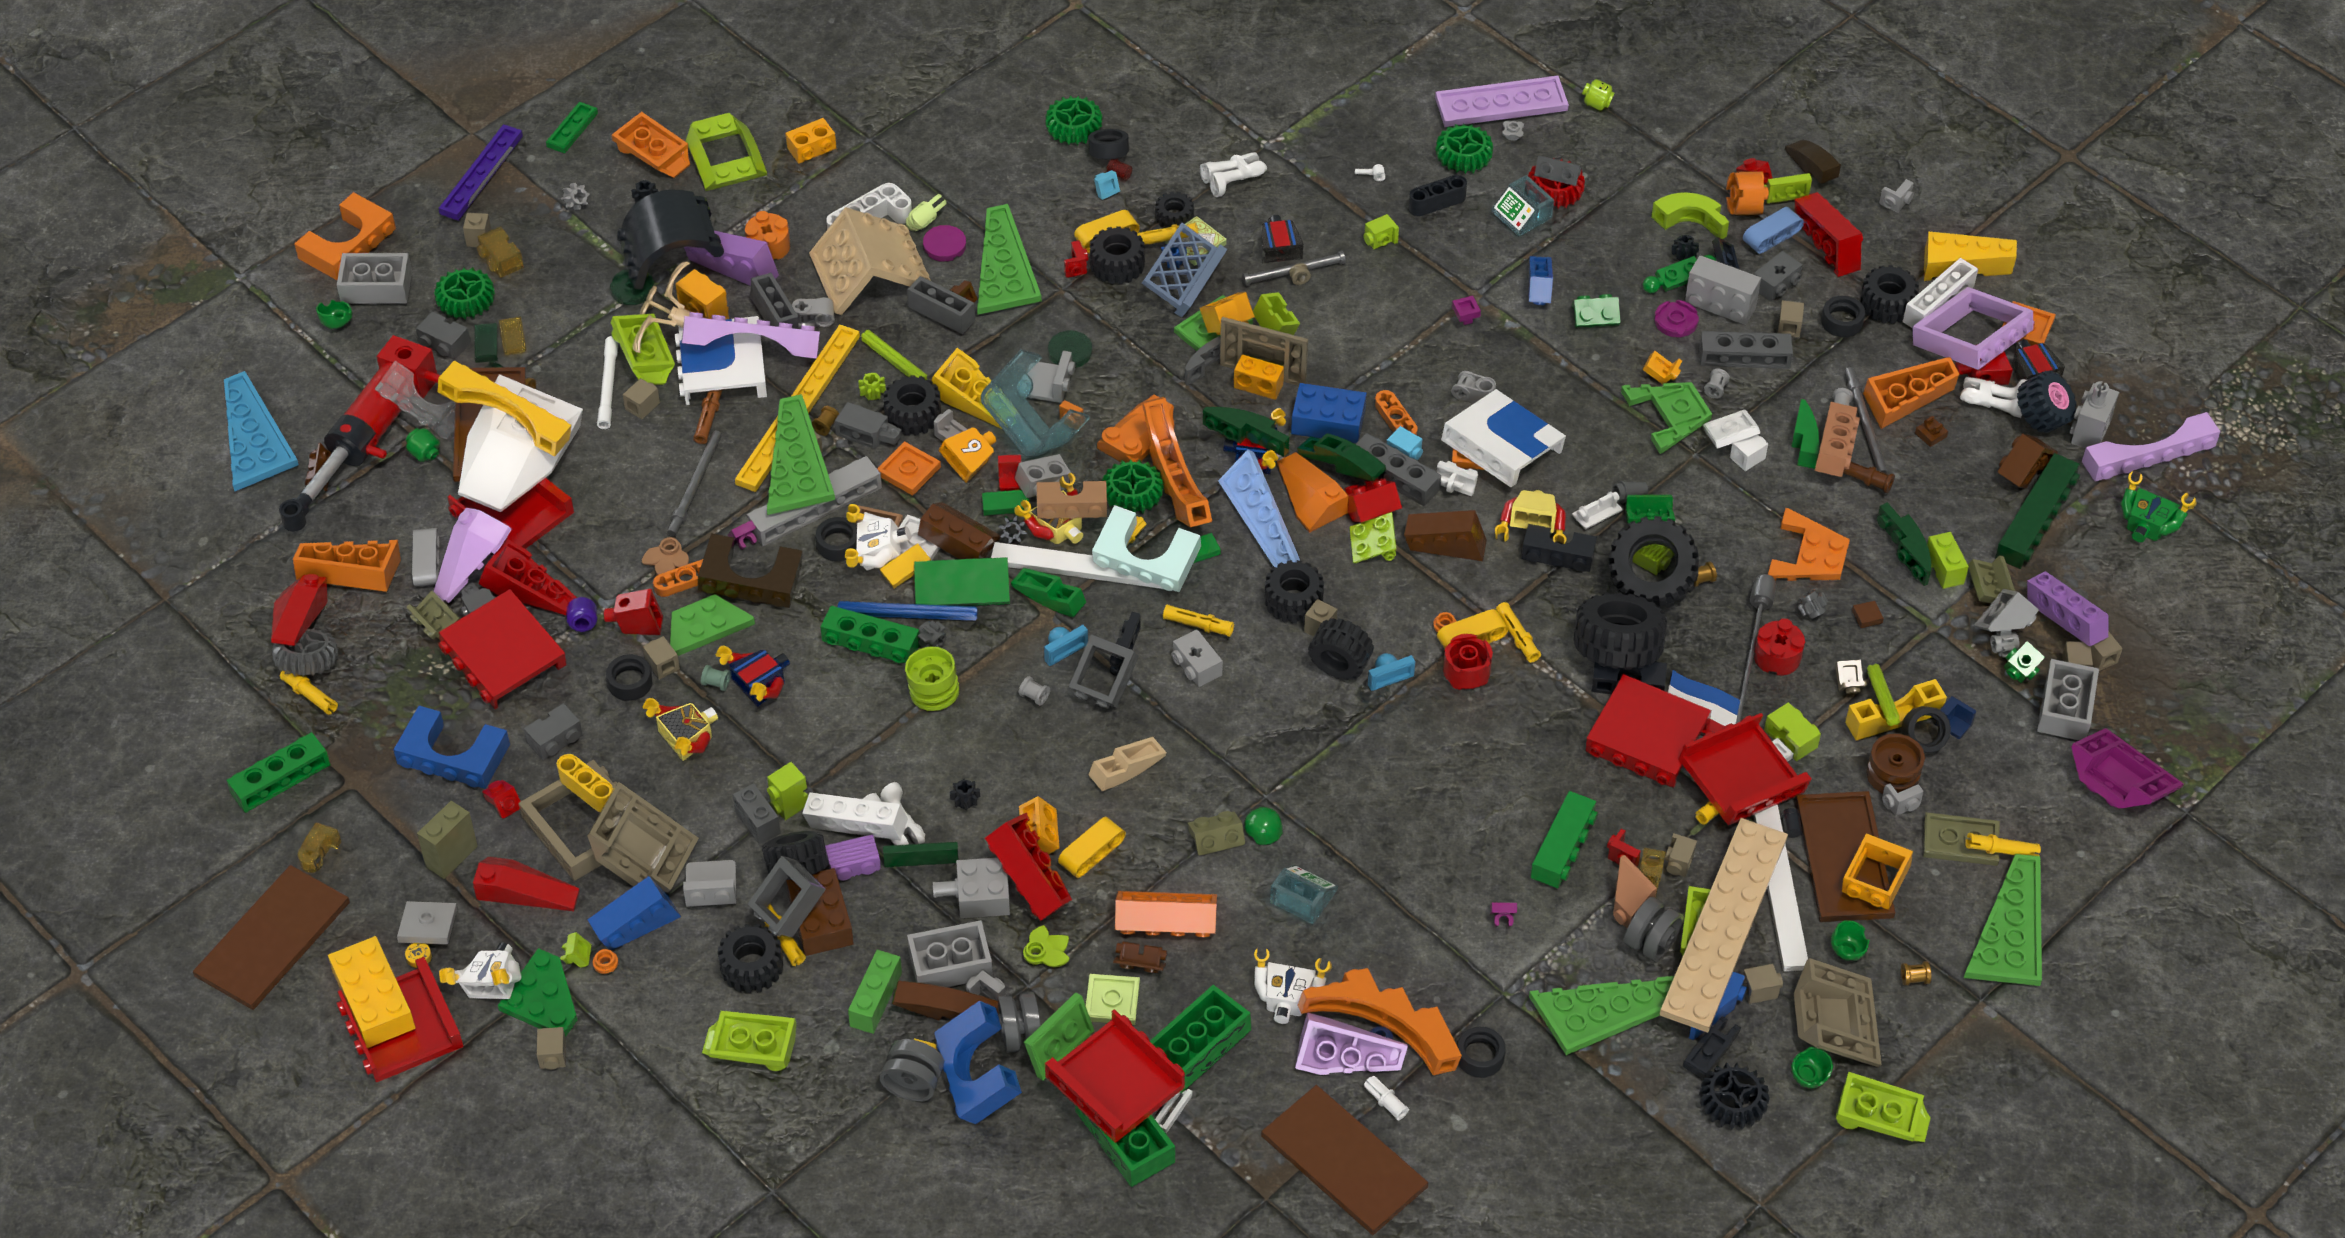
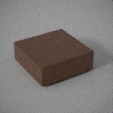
[1852,601,1884,628]

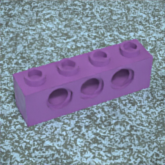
[2027,571,2109,646]

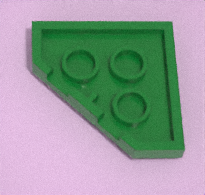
[498,948,577,1038]

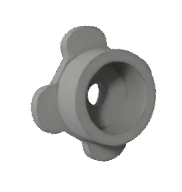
[1502,121,1524,141]

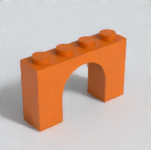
[294,192,396,280]

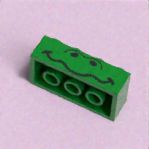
[1150,985,1251,1093]
[1075,1105,1175,1187]

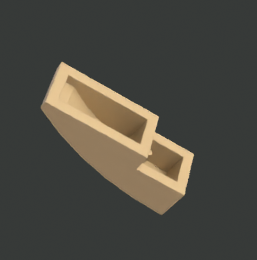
[1089,737,1167,791]

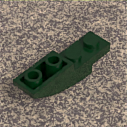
[1203,407,1289,457]
[1297,433,1386,481]
[1877,502,1931,586]

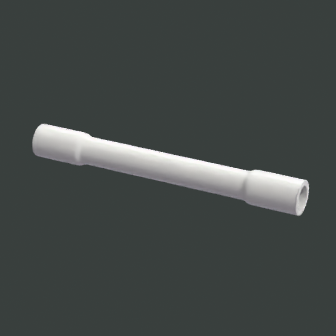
[597,336,618,429]

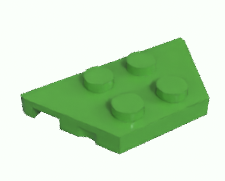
[670,594,755,656]

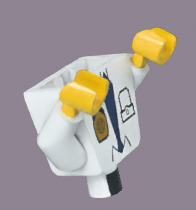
[845,504,911,570]
[439,942,521,999]
[1254,949,1332,1024]

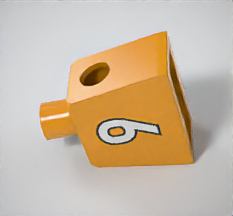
[938,428,996,483]

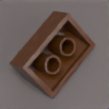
[918,502,1001,559]

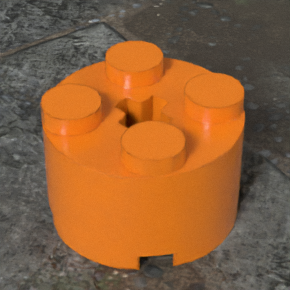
[1726,171,1769,215]
[745,211,790,260]

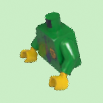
[2121,471,2196,542]

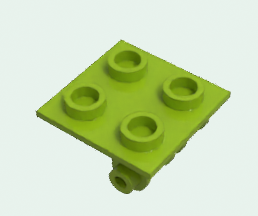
[1350,512,1397,563]

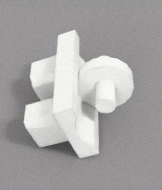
[1437,461,1478,496]

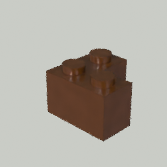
[1998,433,2058,488]

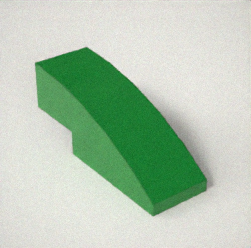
[1792,399,1819,469]
[1011,568,1086,617]

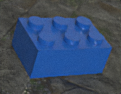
[1291,383,1367,444]

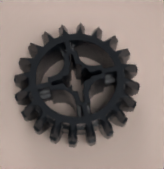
[1699,1062,1770,1130]

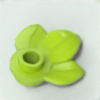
[1023,925,1069,967]

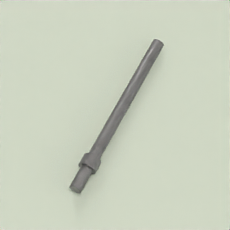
[1845,367,1887,474]
[667,430,722,536]

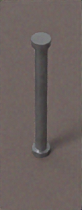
[1242,251,1346,287]

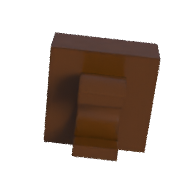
[950,280,978,302]
[1915,416,1948,447]

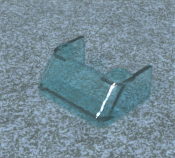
[981,349,1091,457]

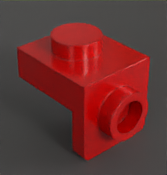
[1736,158,1773,185]
[1064,240,1088,278]
[998,455,1021,491]
[482,780,521,818]
[1607,828,1641,867]

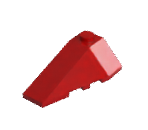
[473,857,580,911]

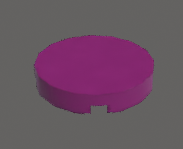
[923,225,966,262]
[1654,300,1699,337]

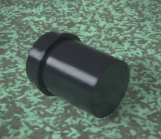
[1781,808,1802,838]

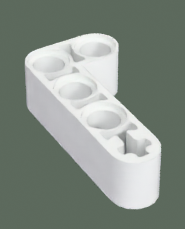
[826,183,912,230]

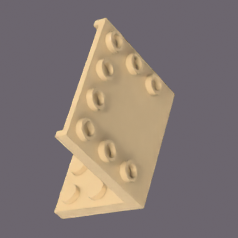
[809,207,931,315]

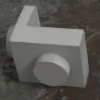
[1879,179,1914,213]
[934,409,968,441]
[1882,784,1924,816]
[966,970,1006,1001]

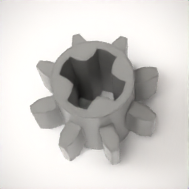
[561,183,590,210]
[1990,630,2019,658]

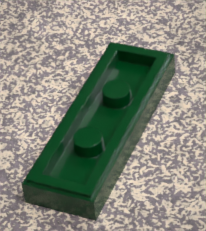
[883,842,959,867]

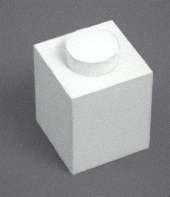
[1730,435,1768,471]

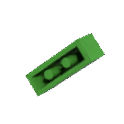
[848,950,902,1034]

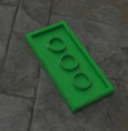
[914,557,1010,606]

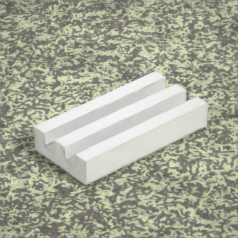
[1151,1089,1193,1134]

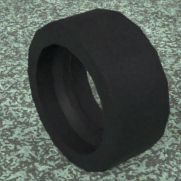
[1088,129,1129,159]
[1821,296,1865,337]
[815,517,857,561]
[606,654,653,701]
[1901,706,1951,753]
[1457,1026,1506,1077]

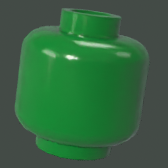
[406,428,440,462]

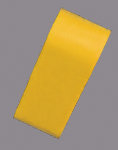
[1074,210,1140,253]
[1437,609,1508,649]
[557,754,613,812]
[1058,817,1126,878]

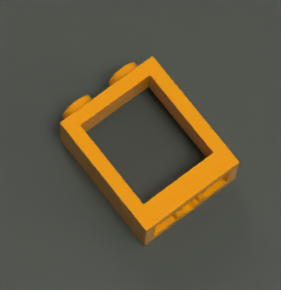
[1842,834,1913,910]

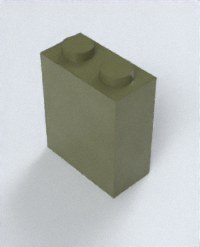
[417,801,478,879]

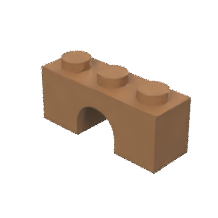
[1037,481,1107,519]

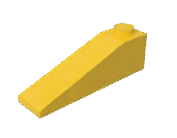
[931,348,1018,431]

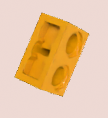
[785,118,837,164]
[1234,355,1284,400]
[1019,796,1059,854]

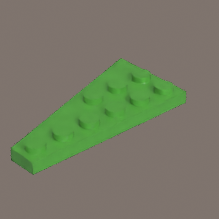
[977,204,1042,315]
[767,394,835,515]
[1964,854,2042,986]
[1529,976,1675,1055]

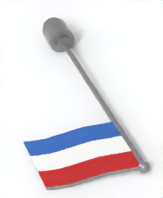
[1668,574,1777,735]

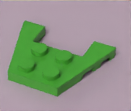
[1621,382,1712,454]

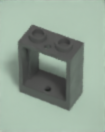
[1069,634,1139,709]
[748,856,826,937]

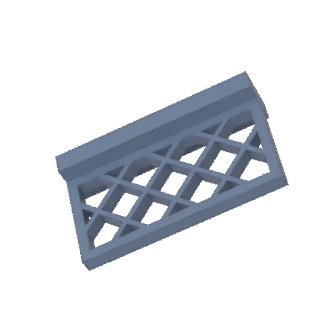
[1142,223,1227,318]

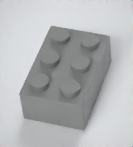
[337,253,412,304]
[1685,256,1761,325]
[2037,659,2099,740]
[907,920,993,987]

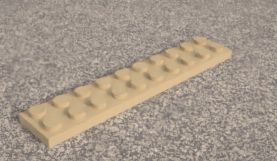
[1660,818,1788,1033]

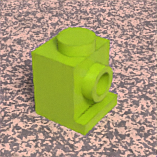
[1363,214,1399,249]

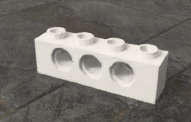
[1903,258,1978,328]
[802,793,908,840]

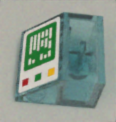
[1491,175,1554,236]
[1270,865,1338,924]

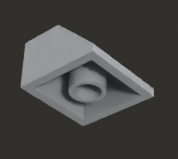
[1974,589,2039,632]

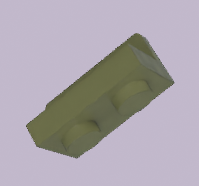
[1968,556,2015,603]
[407,591,461,640]
[1188,811,1245,855]

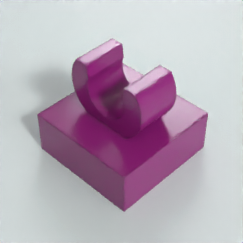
[1452,296,1481,325]
[728,520,757,550]
[1490,903,1517,926]

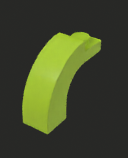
[1651,193,1729,239]

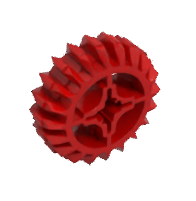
[1527,157,1585,209]

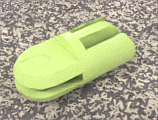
[906,194,946,231]

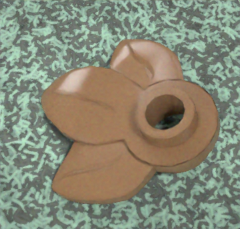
[642,537,689,575]

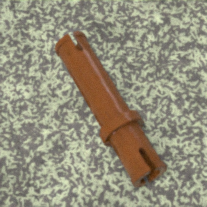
[693,389,723,444]

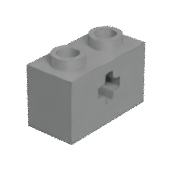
[1171,629,1223,687]

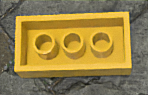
[328,936,415,1048]

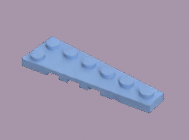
[1218,450,1300,567]

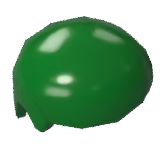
[316,300,353,329]
[1244,807,1283,845]
[1831,920,1870,961]
[1791,1047,1833,1089]

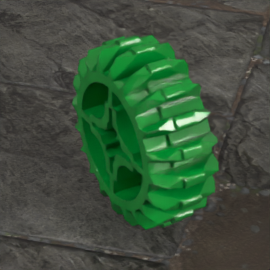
[1045,95,1102,145]
[1435,123,1493,174]
[434,267,495,320]
[1102,459,1163,514]

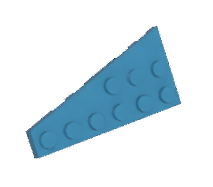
[224,371,299,492]

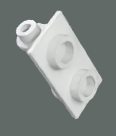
[1572,492,1623,530]

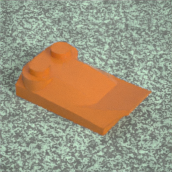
[612,112,690,178]
[1097,395,1174,463]

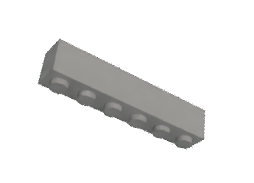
[747,456,882,547]

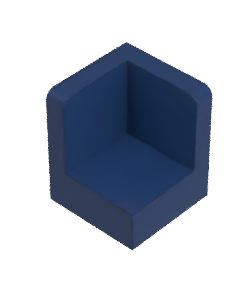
[1935,696,1976,739]

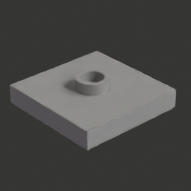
[397,901,457,944]

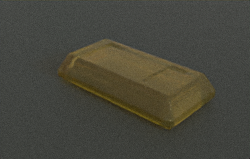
[499,317,526,355]

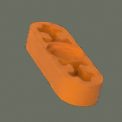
[1375,390,1418,435]
[653,559,703,597]

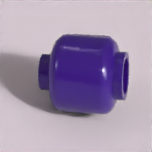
[566,597,597,632]

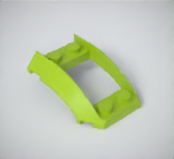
[685,113,767,191]

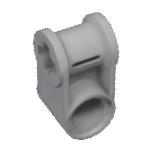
[792,297,835,328]
[1451,371,1496,403]

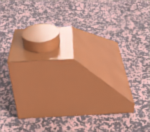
[1613,855,1657,928]

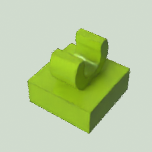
[560,932,591,968]

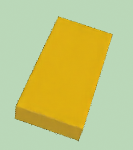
[880,543,931,589]

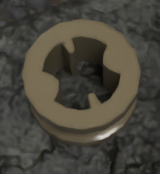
[1289,263,1311,285]

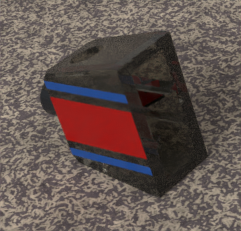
[1262,215,1304,264]
[2012,339,2065,382]

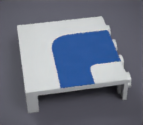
[675,316,767,405]
[1441,389,1566,487]

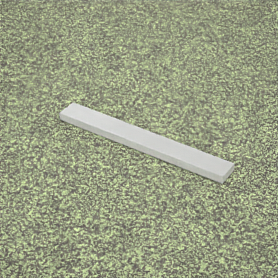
[991,542,1163,589]
[1753,804,1808,971]

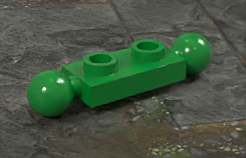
[1643,255,1716,293]

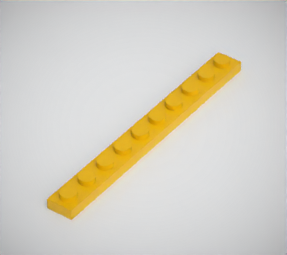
[735,325,860,492]

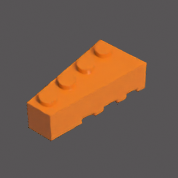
[1863,357,1959,429]
[293,540,401,592]

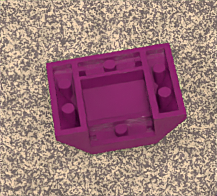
[2071,728,2184,809]

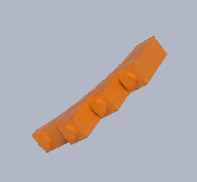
[1142,397,1212,527]
[1297,968,1462,1075]

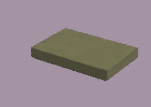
[1923,812,2000,866]

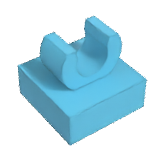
[1094,170,1120,200]

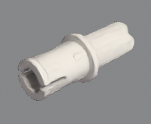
[1364,1076,1409,1120]

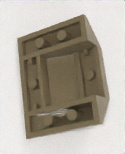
[1220,317,1308,386]
[587,782,699,892]
[1794,958,1882,1067]

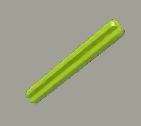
[861,330,928,380]
[1867,663,1900,726]

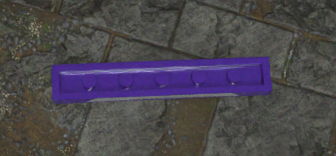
[438,124,523,221]

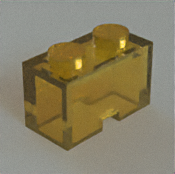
[477,226,524,278]

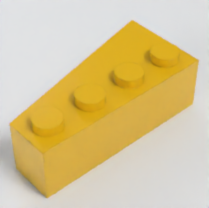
[1924,231,2017,281]

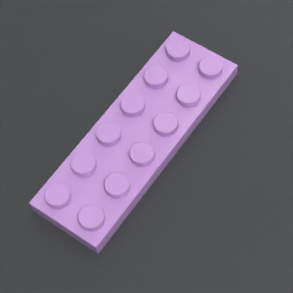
[1435,76,1569,127]

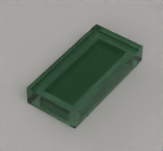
[475,323,498,363]

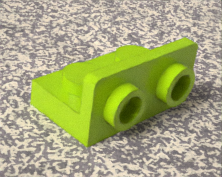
[1764,173,1812,204]

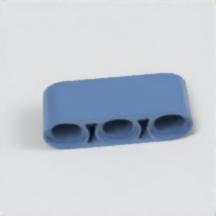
[1743,207,1804,254]

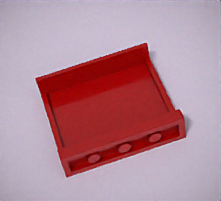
[447,478,574,549]
[438,589,566,709]
[1586,674,1712,788]
[1678,713,1812,826]
[336,957,464,1083]
[1045,1009,1185,1143]

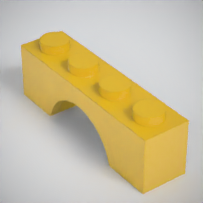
[1845,679,1947,741]

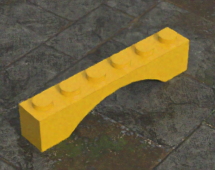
[437,361,571,457]

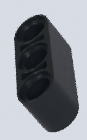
[1408,175,1467,216]

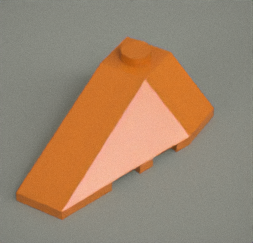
[1277,452,1348,533]

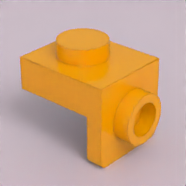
[1642,351,1682,385]

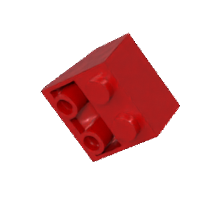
[1344,478,1402,523]

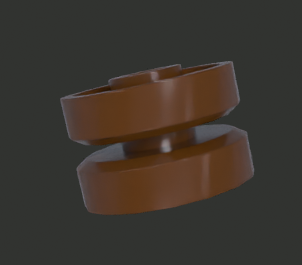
[1866,734,1925,794]

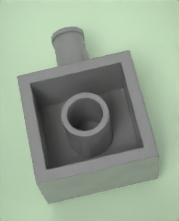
[2070,381,2119,449]
[933,858,1010,918]

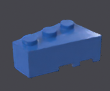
[587,876,681,950]

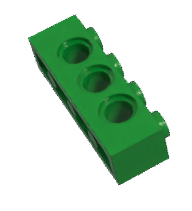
[820,606,920,663]
[226,732,331,813]

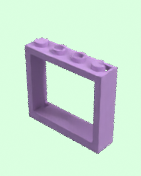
[1913,287,2034,370]

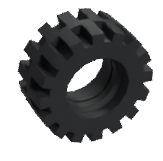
[1155,191,1194,228]

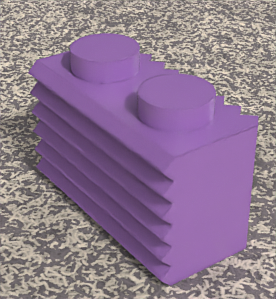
[825,834,881,880]

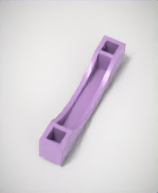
[681,312,820,358]
[2082,412,2220,481]

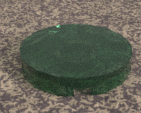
[610,269,654,305]
[1048,330,1092,368]

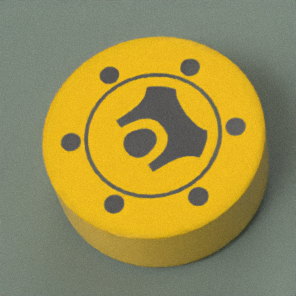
[405,943,432,968]

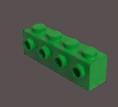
[1531,791,1598,888]

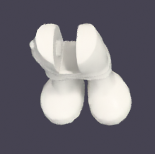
[1200,152,1267,197]
[1960,377,2027,418]
[863,782,925,845]

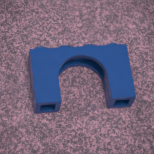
[394,706,510,789]
[934,1001,1022,1124]

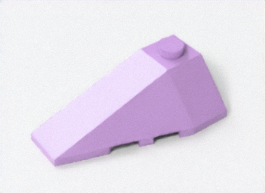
[434,508,512,603]
[1295,1013,1408,1075]

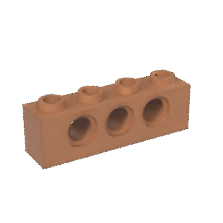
[1815,402,1860,477]

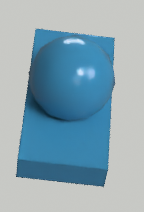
[1044,625,1088,666]
[1368,653,1415,691]

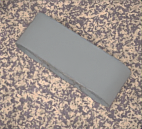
[412,528,439,587]

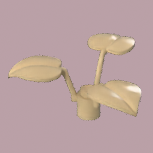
[633,262,690,353]

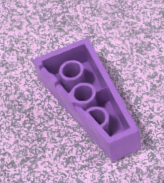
[684,231,779,286]

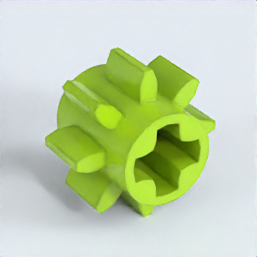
[858,373,886,400]

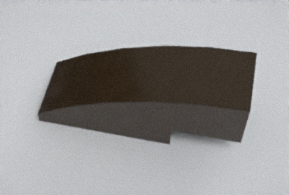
[1785,140,1841,184]

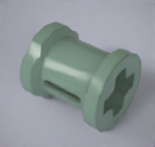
[701,665,731,691]

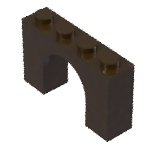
[698,533,803,608]

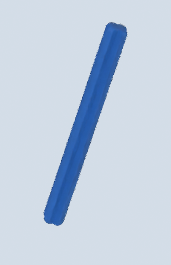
[838,601,978,620]

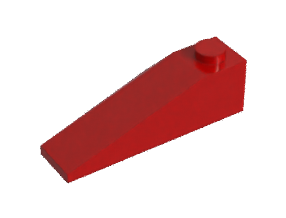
[478,538,577,615]
[271,574,328,646]

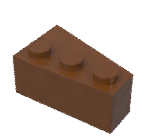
[1404,510,1487,561]

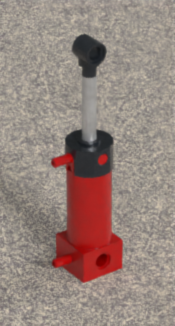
[279,335,440,532]

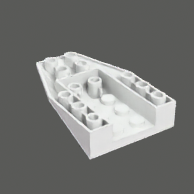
[458,374,583,512]

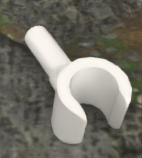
[1355,164,1385,181]

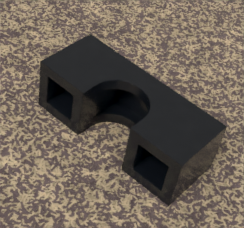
[1522,524,1597,572]
[1591,661,1667,694]

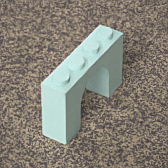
[1092,505,1201,592]

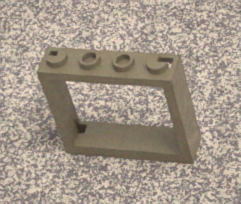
[519,760,617,881]

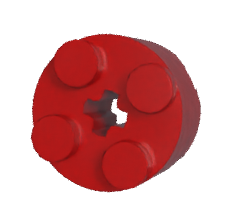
[1754,619,1805,676]
[1443,634,1493,689]

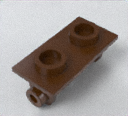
[305,443,331,491]
[1113,941,1167,973]

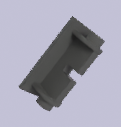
[1534,155,1581,186]

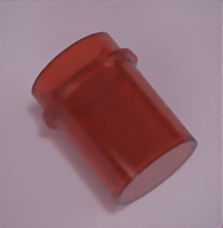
[1107,159,1133,180]

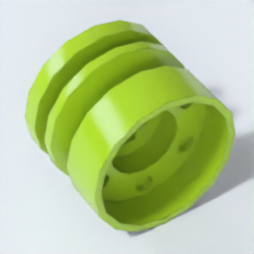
[905,647,959,711]

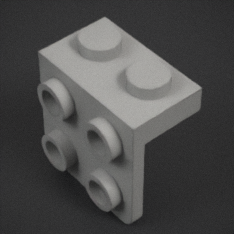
[1019,351,1075,403]
[683,860,736,907]

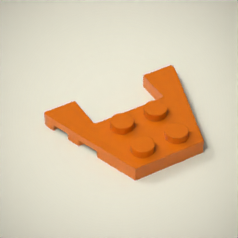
[1768,508,1850,581]

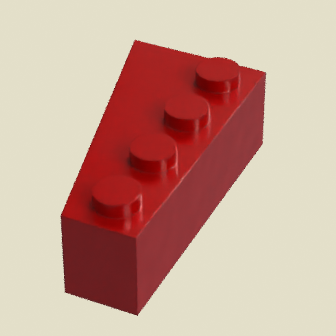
[1795,192,1863,277]
[985,813,1072,921]

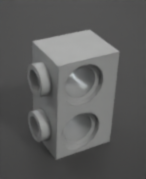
[1015,454,1071,498]

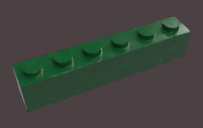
[1995,453,2081,569]

